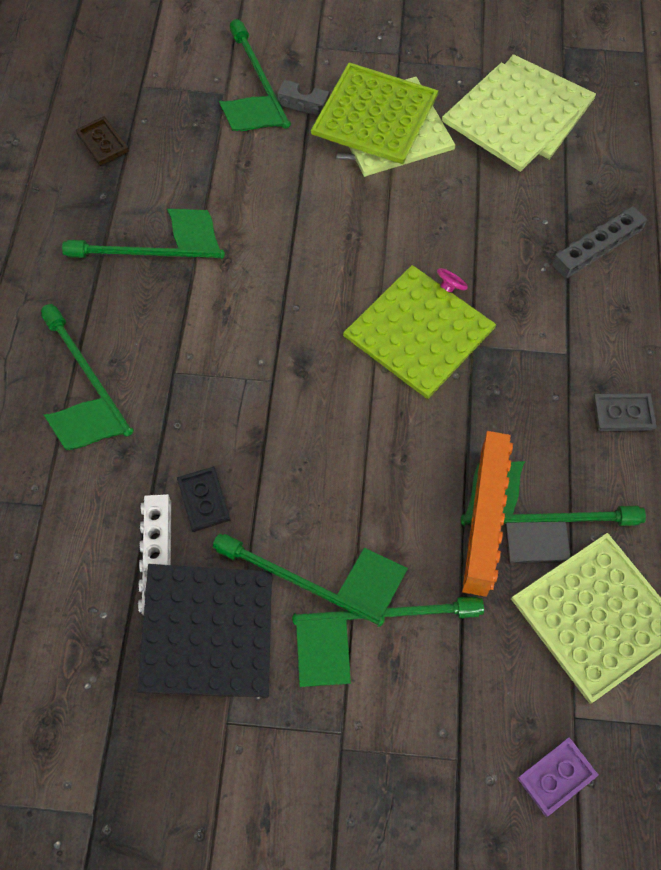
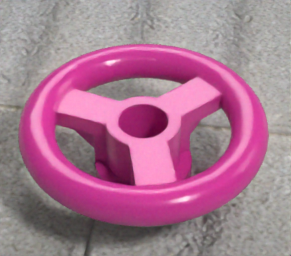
[437,268,468,293]

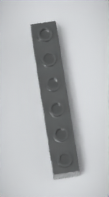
[552,206,648,279]

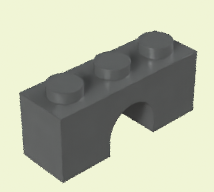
[278,80,330,116]

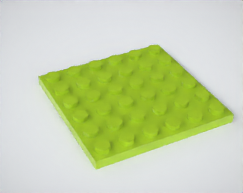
[311,62,438,164]
[343,265,496,399]

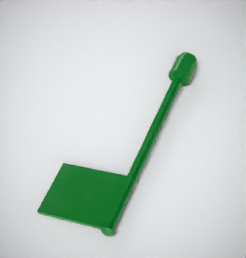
[213,534,408,627]
[292,596,484,687]

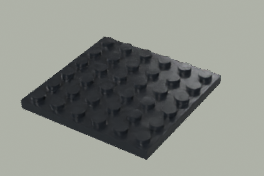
[137,564,272,698]

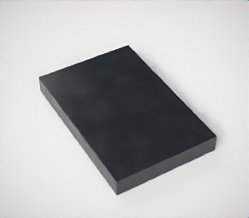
[177,466,231,532]

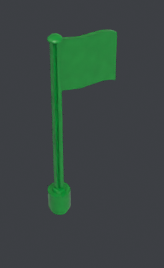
[219,19,291,131]
[62,209,225,259]
[41,304,134,450]
[460,461,646,526]

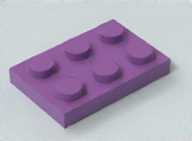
[517,737,598,817]

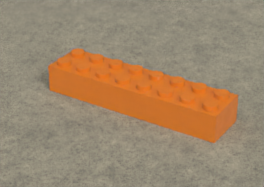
[462,431,513,597]

